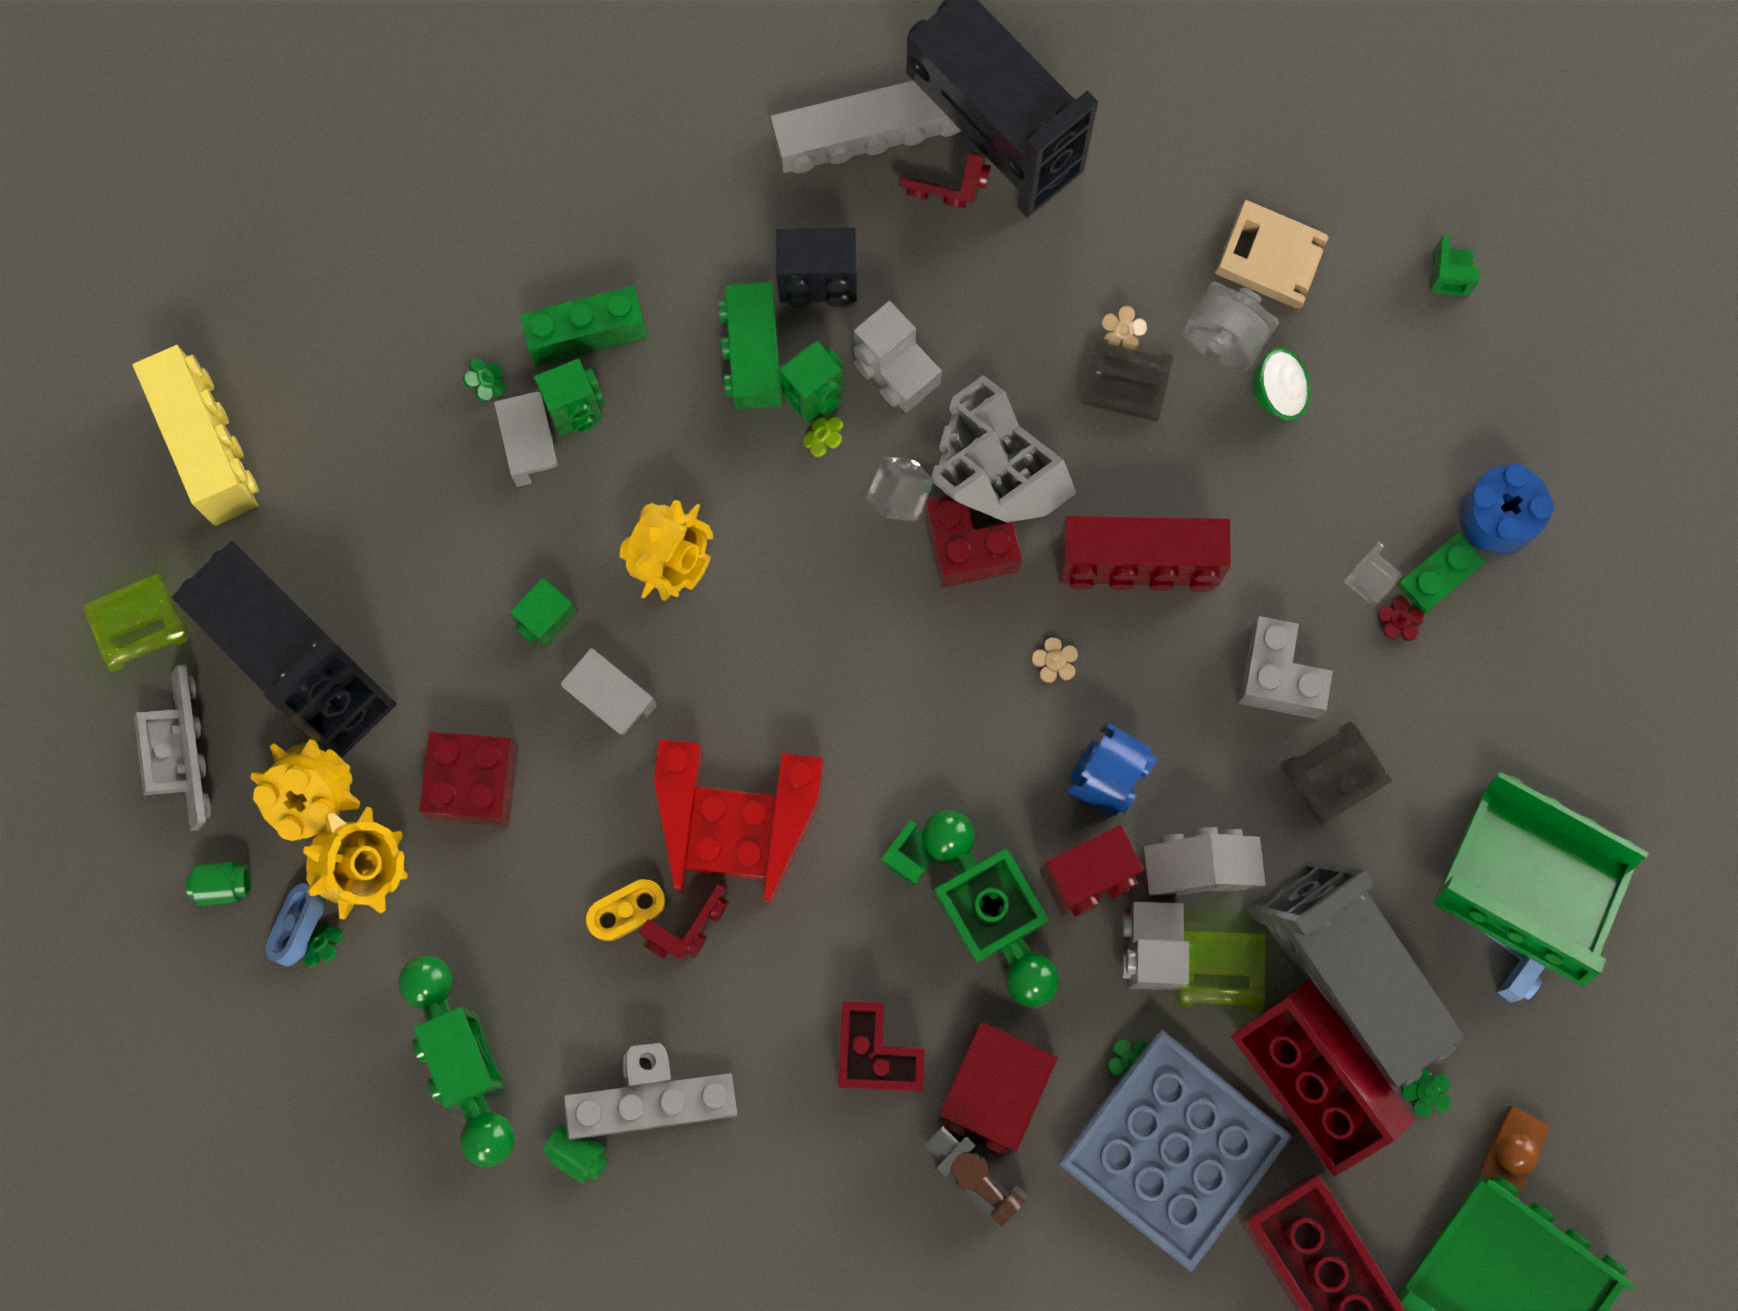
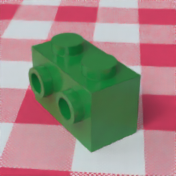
[779,341,844,424]
[534,358,605,437]

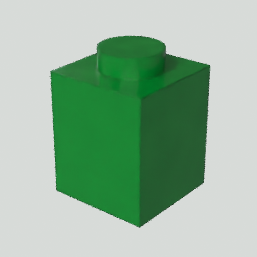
[510,578,578,647]

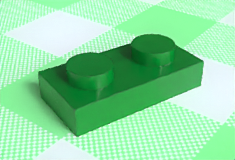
[1397,533,1486,615]

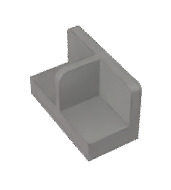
[494,392,558,487]
[561,648,657,735]

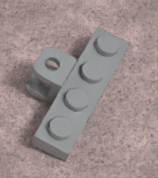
[563,1043,738,1140]

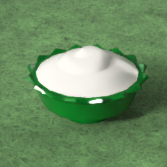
[1252,346,1312,422]

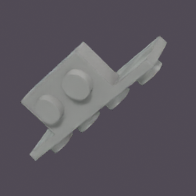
[134,664,211,831]

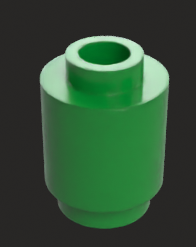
[186,861,252,906]
[542,1124,609,1184]

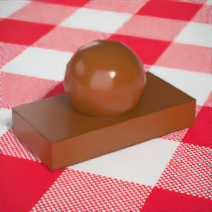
[1474,1106,1551,1199]

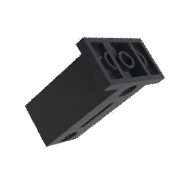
[906,0,1098,218]
[171,540,397,758]

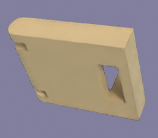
[1214,200,1329,308]

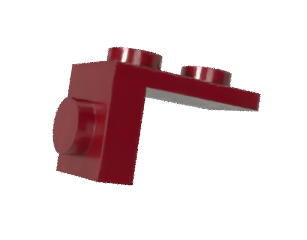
[898,152,991,208]
[639,884,729,962]

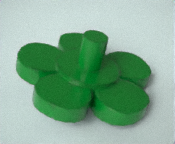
[462,359,506,402]
[303,923,343,967]
[1108,1039,1147,1077]
[1403,1068,1451,1117]

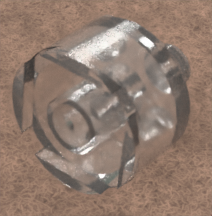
[1183,282,1279,371]

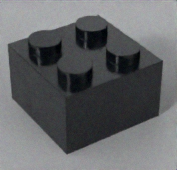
[776,227,857,307]

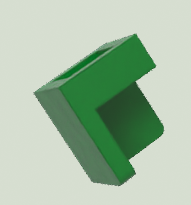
[1430,235,1480,297]
[881,819,935,888]

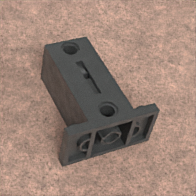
[1245,861,1465,1087]

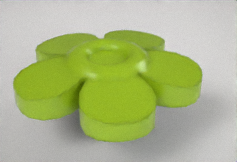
[803,417,843,457]

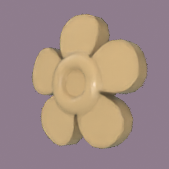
[1102,306,1147,351]
[1032,638,1078,683]

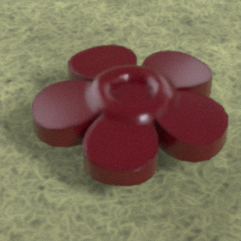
[1377,598,1424,642]

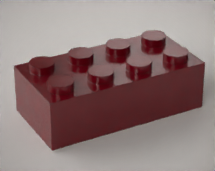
[1060,516,1231,592]
[1230,979,1415,1177]
[1239,1175,1406,1311]

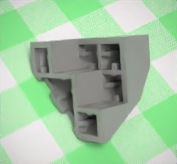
[931,375,1076,523]

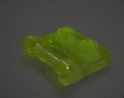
[83,573,188,673]
[1178,931,1265,1010]

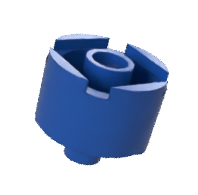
[1460,464,1554,555]
[1065,722,1157,818]

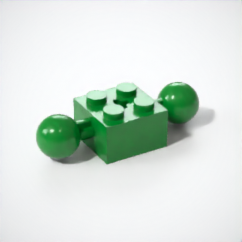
[922,810,1060,1007]
[398,955,515,1168]

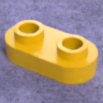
[586,879,666,942]

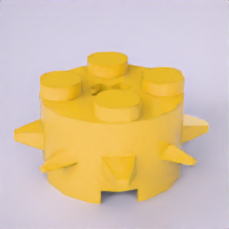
[619,500,713,601]
[250,739,360,841]
[303,807,408,920]

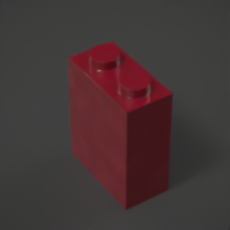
[938,1022,1058,1156]

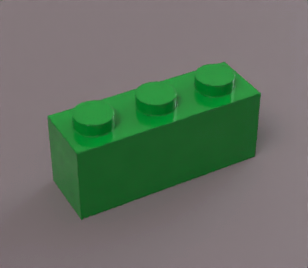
[719,282,782,410]
[519,285,648,367]

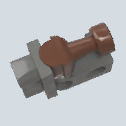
[925,1126,1029,1228]

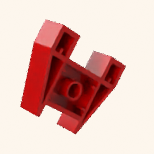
[654,739,824,904]

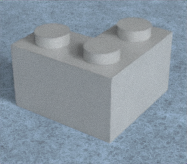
[853,300,942,413]
[1238,616,1333,719]
[1144,827,1266,896]
[1121,902,1189,991]

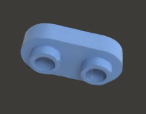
[266,883,325,967]

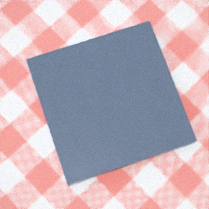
[1057,1029,1293,1272]

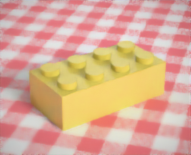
[132,345,259,526]

